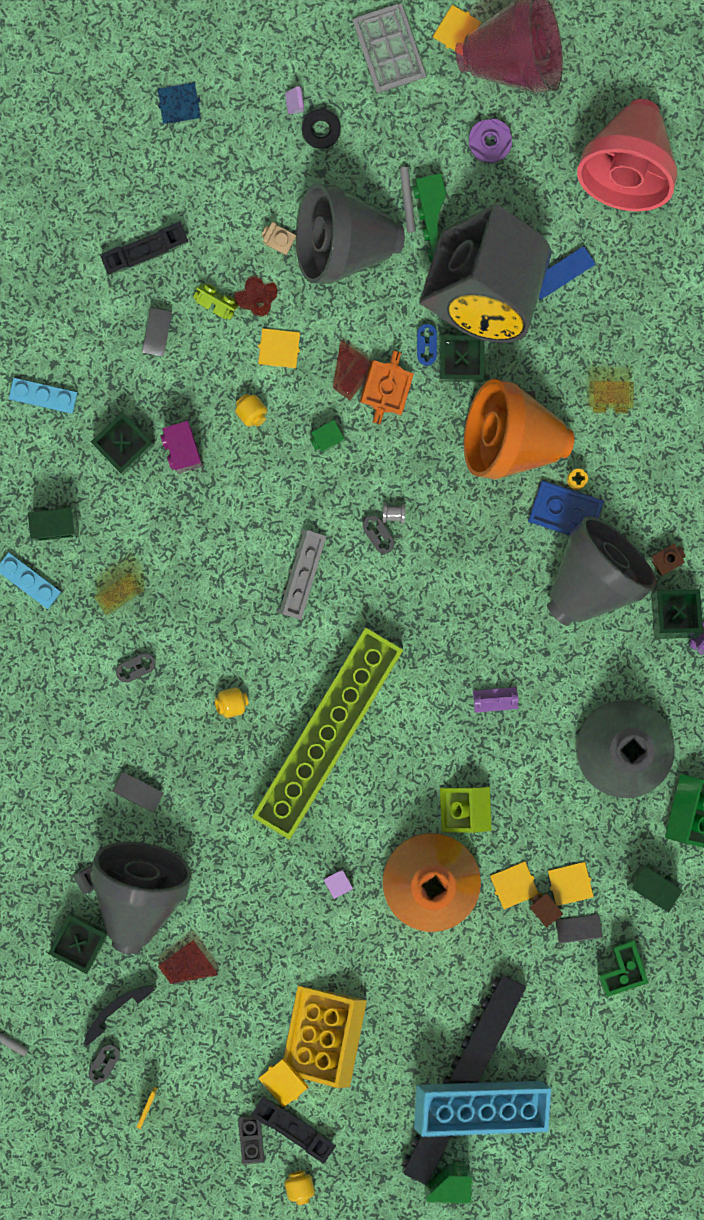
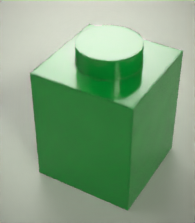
[309,420,345,453]

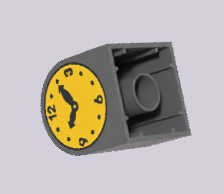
[419,204,551,343]

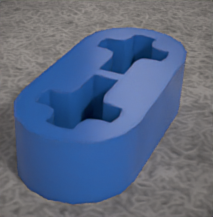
[417,324,437,366]

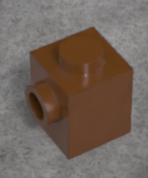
[649,544,686,576]
[529,892,563,928]

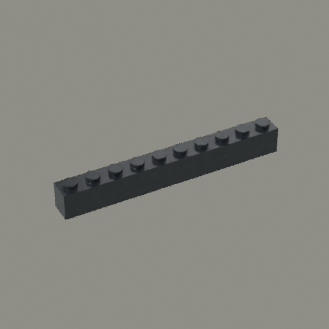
[401,974,526,1186]

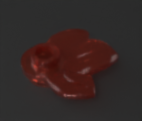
[234,276,278,317]

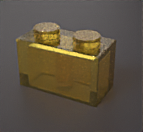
[588,381,634,414]
[94,573,144,616]

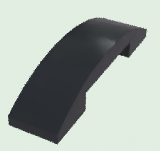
[100,221,189,275]
[84,985,156,1046]
[251,1096,336,1164]

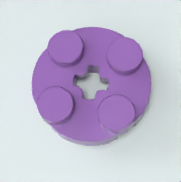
[469,119,512,164]

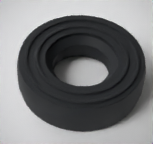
[302,109,341,149]

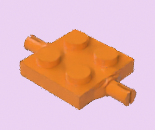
[359,351,414,425]

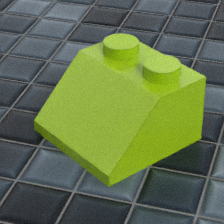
[440,787,492,833]

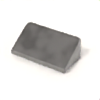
[555,914,603,943]

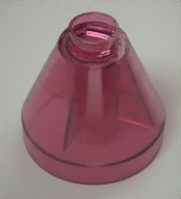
[455,0,563,94]

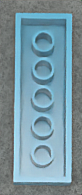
[414,1081,551,1136]

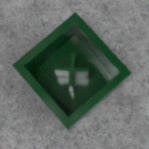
[439,335,485,383]
[91,412,155,475]
[28,504,79,541]
[651,589,703,639]
[627,863,683,913]
[48,912,108,974]

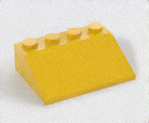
[284,986,367,1088]

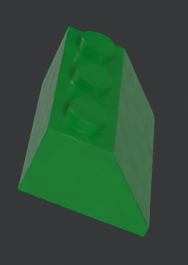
[665,774,704,848]
[424,1160,472,1204]

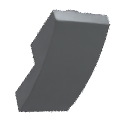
[142,307,172,357]
[112,772,164,813]
[238,1117,264,1165]

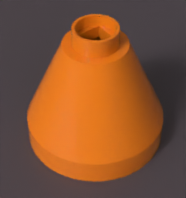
[464,379,574,480]
[383,833,481,932]

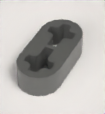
[363,516,394,554]
[116,654,156,683]
[89,1044,120,1084]

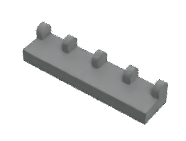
[277,529,326,620]

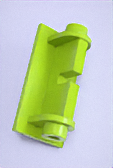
[193,283,240,320]

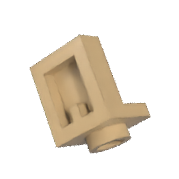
[261,222,296,256]

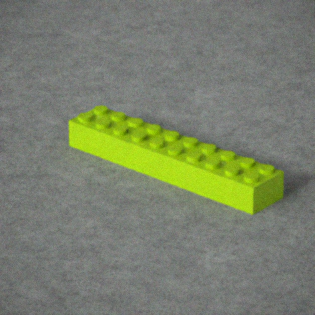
[252,627,403,840]

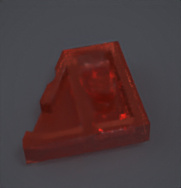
[333,341,371,401]
[158,939,218,984]

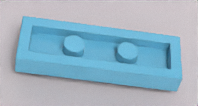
[9,378,78,414]
[0,552,61,609]

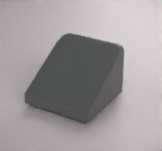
[73,864,94,895]

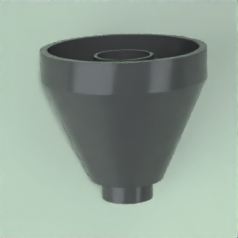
[296,184,405,284]
[547,516,656,626]
[576,700,675,798]
[91,842,192,954]

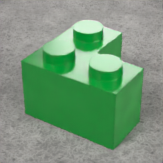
[597,938,649,997]

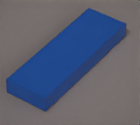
[539,246,596,300]

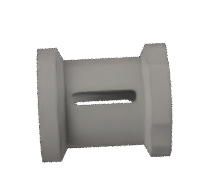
[382,503,406,524]

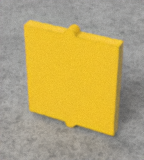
[433,5,483,56]
[258,328,300,368]
[490,861,538,909]
[548,862,593,906]
[258,1058,309,1108]
[136,1086,158,1129]

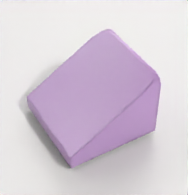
[285,86,304,114]
[323,869,353,899]

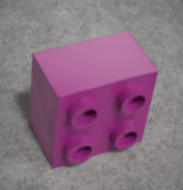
[160,421,203,474]

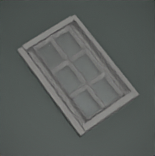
[352,3,426,94]

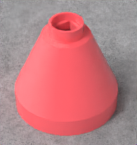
[577,99,678,211]

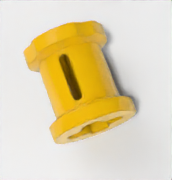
[567,469,588,490]

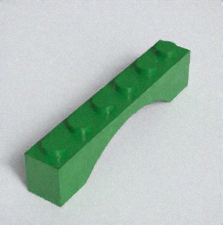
[412,173,446,262]

